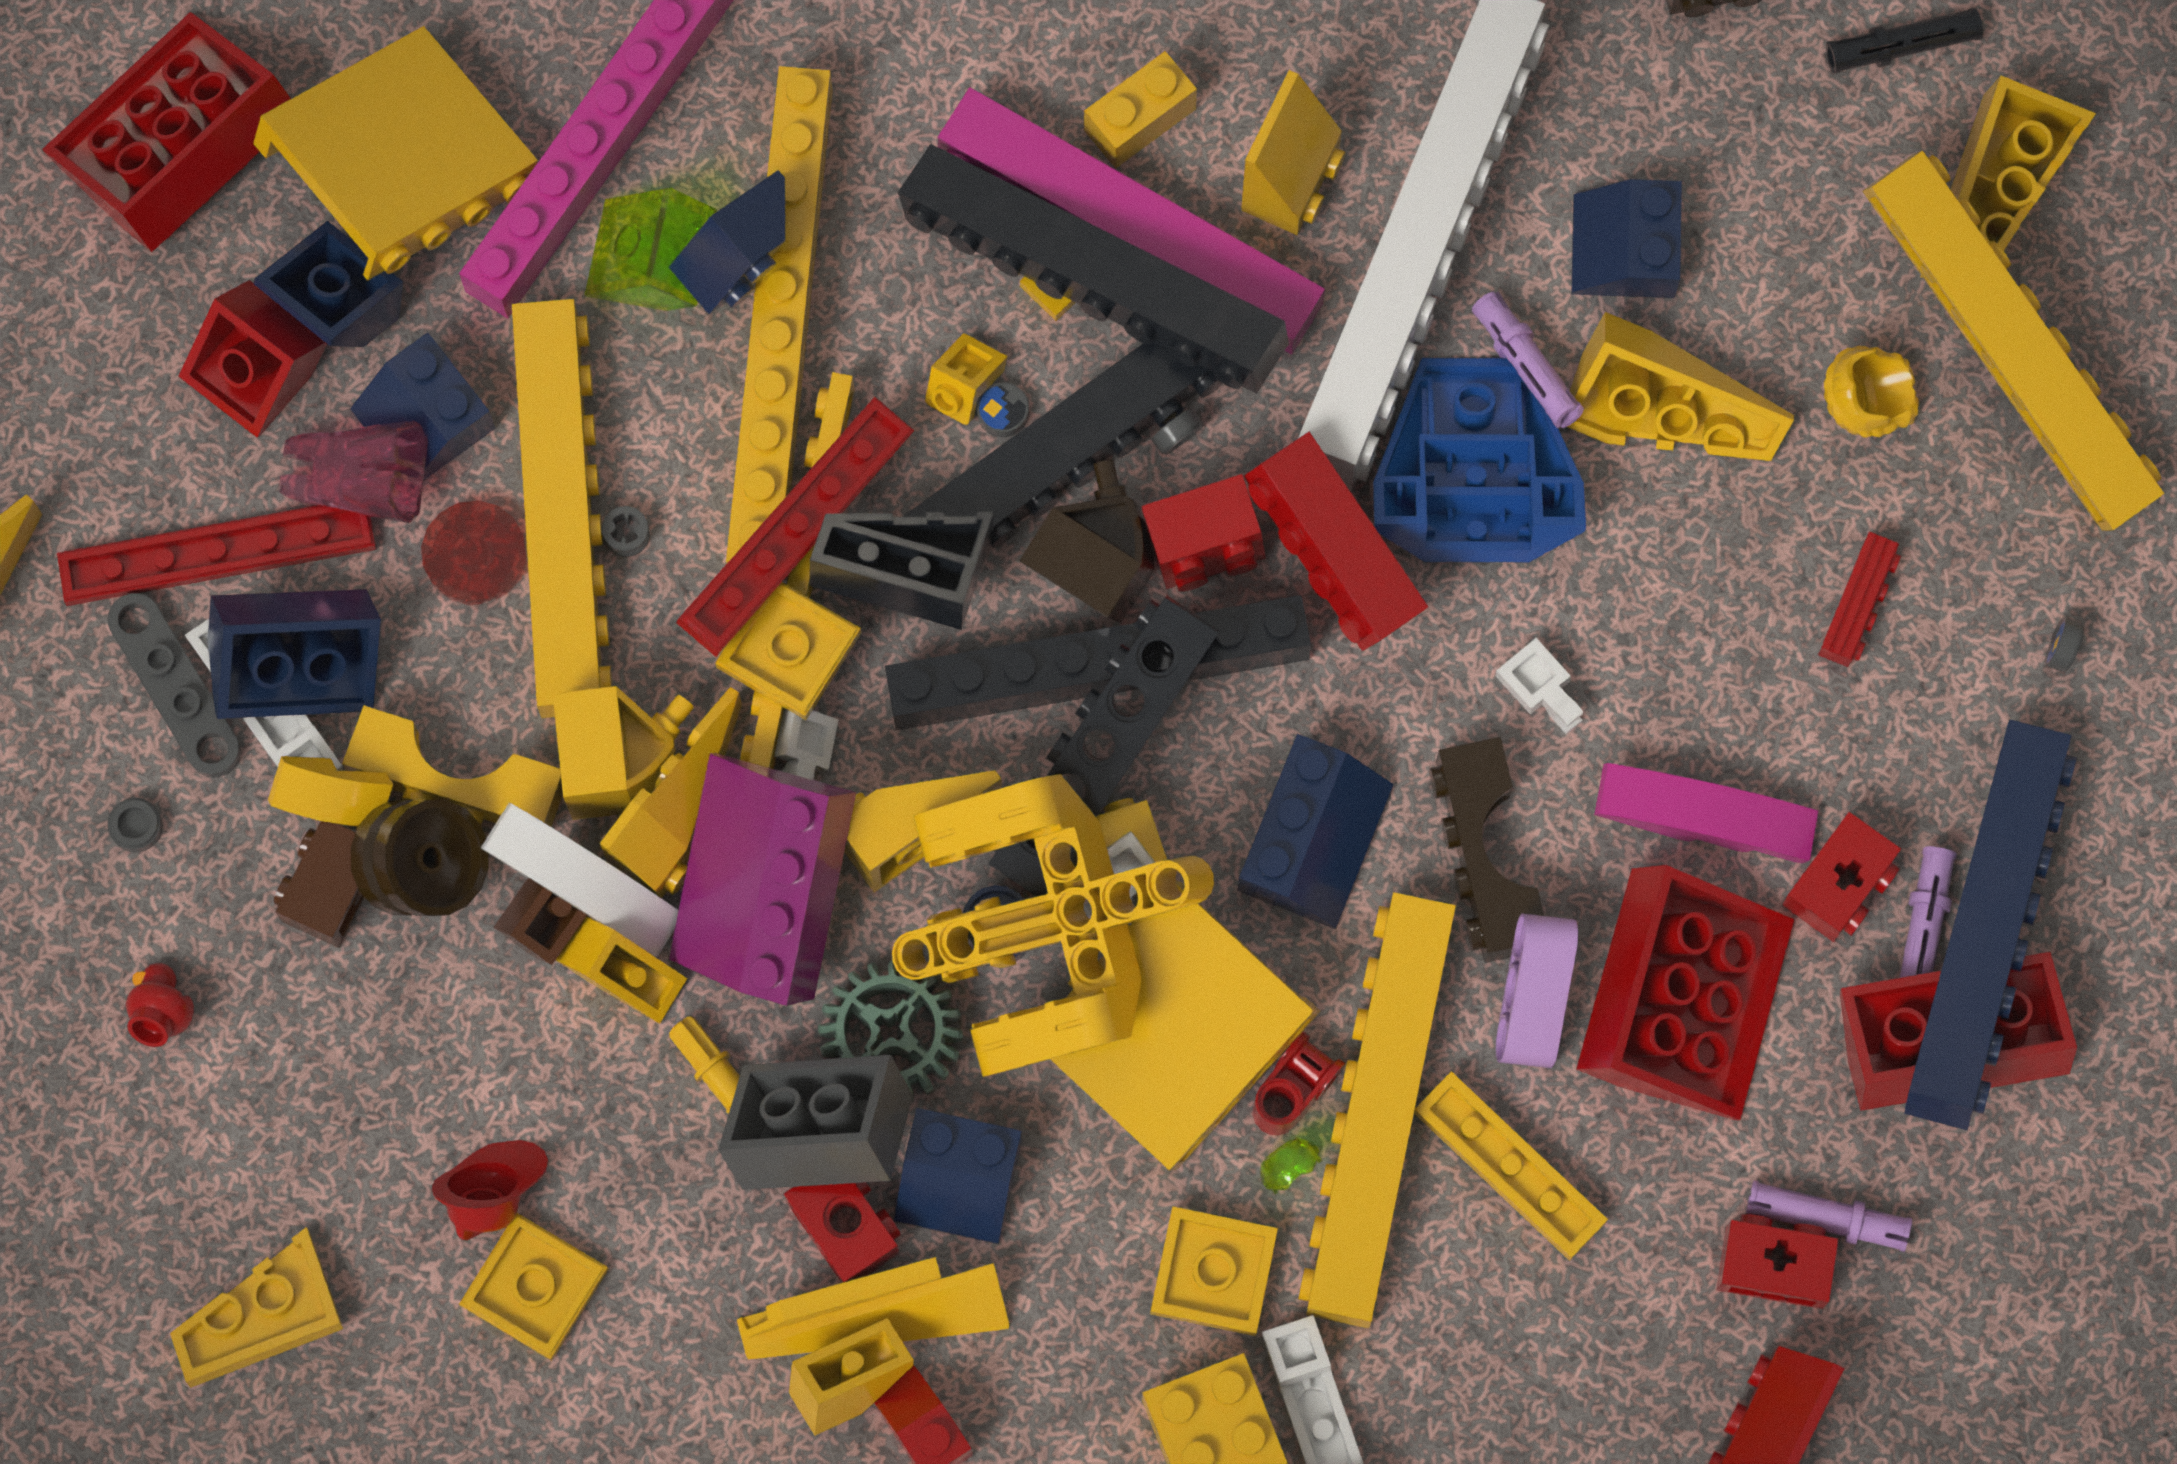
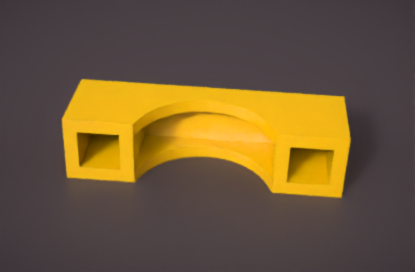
[342,705,563,827]

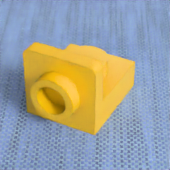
[925,333,1008,425]

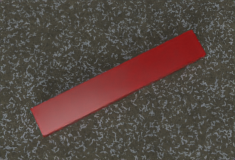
[676,397,915,657]
[57,496,377,606]

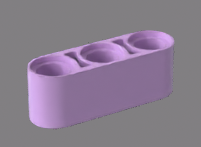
[1496,913,1578,1068]

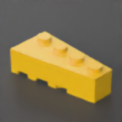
[1920,75,2096,278]

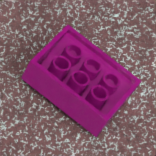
[669,753,856,1006]

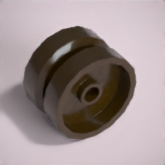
[351,800,489,916]

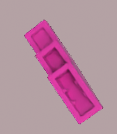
[1594,763,1819,863]

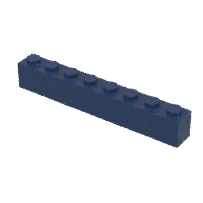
[1904,719,2077,1131]

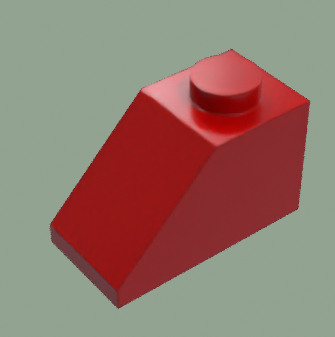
[874,1365,973,1464]

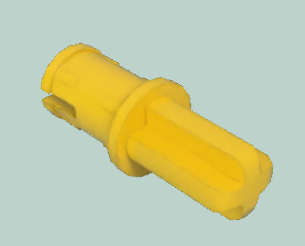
[669,1016,740,1115]

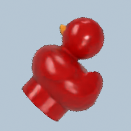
[125,963,194,1047]

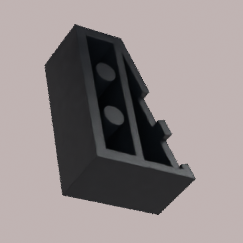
[810,512,994,630]

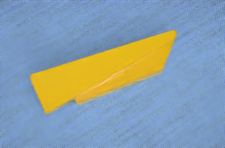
[737,1257,1009,1360]

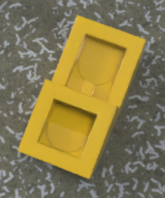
[268,756,393,827]

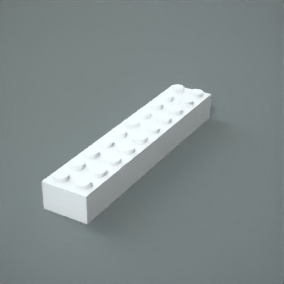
[1298,0,1549,492]

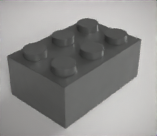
[718,1055,913,1190]

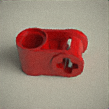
[1252,1031,1346,1136]

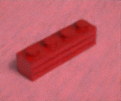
[1818,531,1901,667]

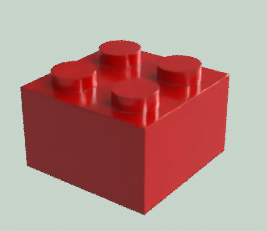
[1141,474,1266,592]

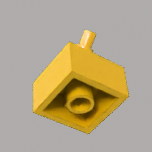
[553,686,694,820]

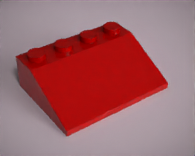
[42,12,291,252]
[1576,865,1794,1121]

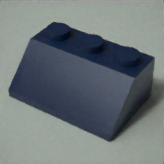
[207,589,381,719]
[1237,733,1394,929]

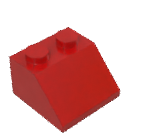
[178,280,327,438]

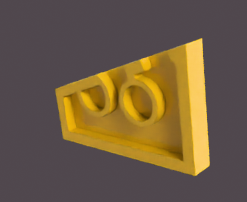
[170,1227,344,1388]

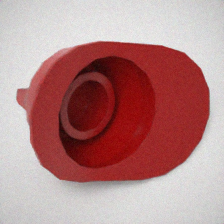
[431,1140,549,1241]

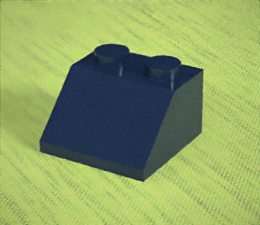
[669,170,785,314]
[1571,179,1682,298]
[254,221,403,347]
[350,332,496,489]
[894,1107,1022,1245]

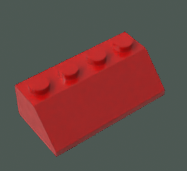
[1243,431,1428,651]
[1840,952,2077,1111]
[1707,1346,1845,1464]

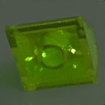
[584,187,717,311]

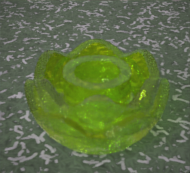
[1260,1137,1323,1195]

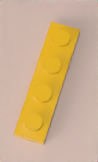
[1414,1071,1608,1261]

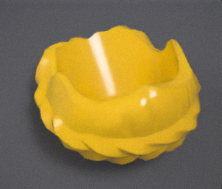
[1824,346,1919,438]

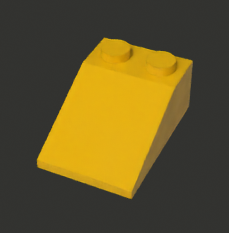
[1241,70,1346,235]
[844,770,1002,893]

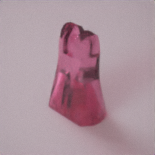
[279,421,428,523]

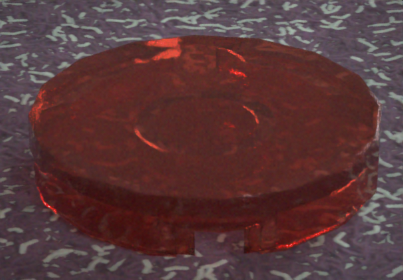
[421,500,527,605]

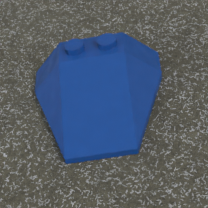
[1373,358,1586,562]

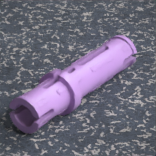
[1472,292,1584,428]
[1900,846,1957,978]
[1746,1180,1912,1252]

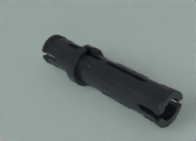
[1826,8,1983,74]

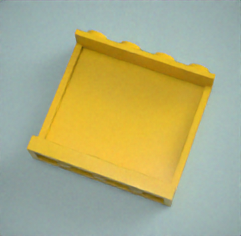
[253,26,538,280]
[1050,881,1321,1171]

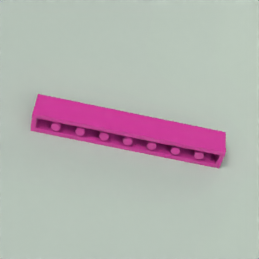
[459,0,734,319]
[937,87,1325,355]

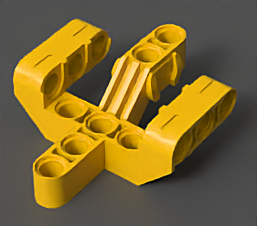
[892,774,1214,1077]

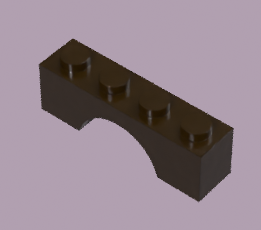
[1429,737,1544,963]

